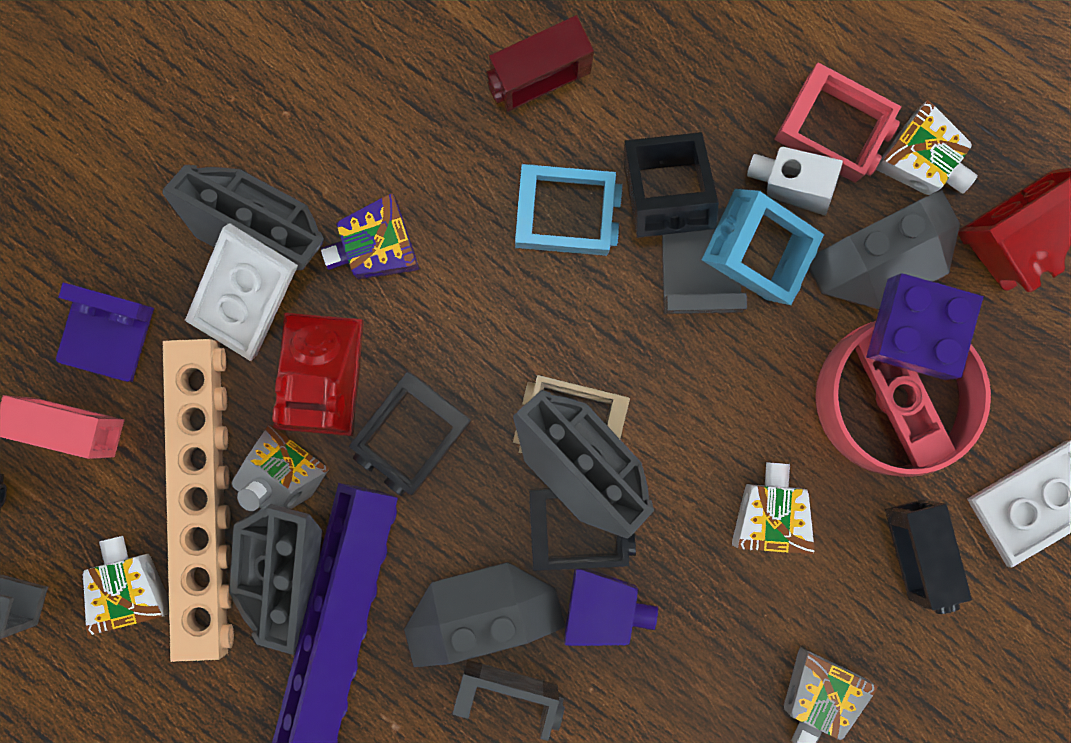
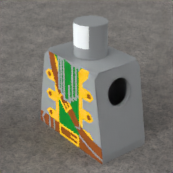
[232,425,329,511]
[784,647,878,743]

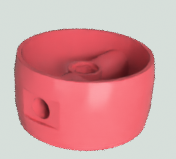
[816,321,991,477]

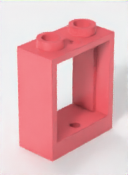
[774,62,901,183]
[0,395,124,459]

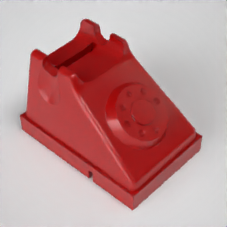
[958,168,1071,292]
[272,313,364,436]

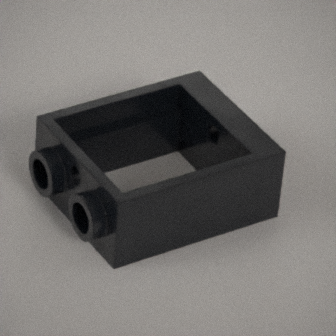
[624,132,719,238]
[349,371,472,496]
[529,488,636,571]
[885,500,972,614]

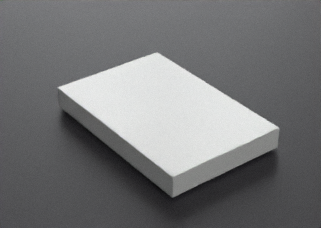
[185,223,298,361]
[967,441,1071,568]

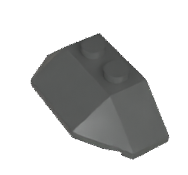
[163,164,324,270]
[809,190,960,309]
[513,390,654,539]
[229,504,322,655]
[404,562,566,667]

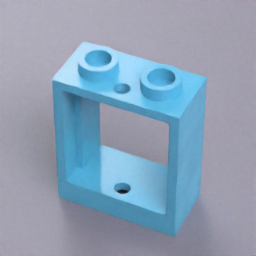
[515,164,622,256]
[702,189,824,305]

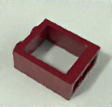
[486,15,594,112]

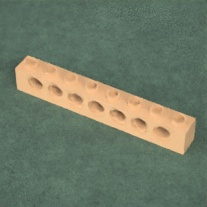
[163,339,234,662]

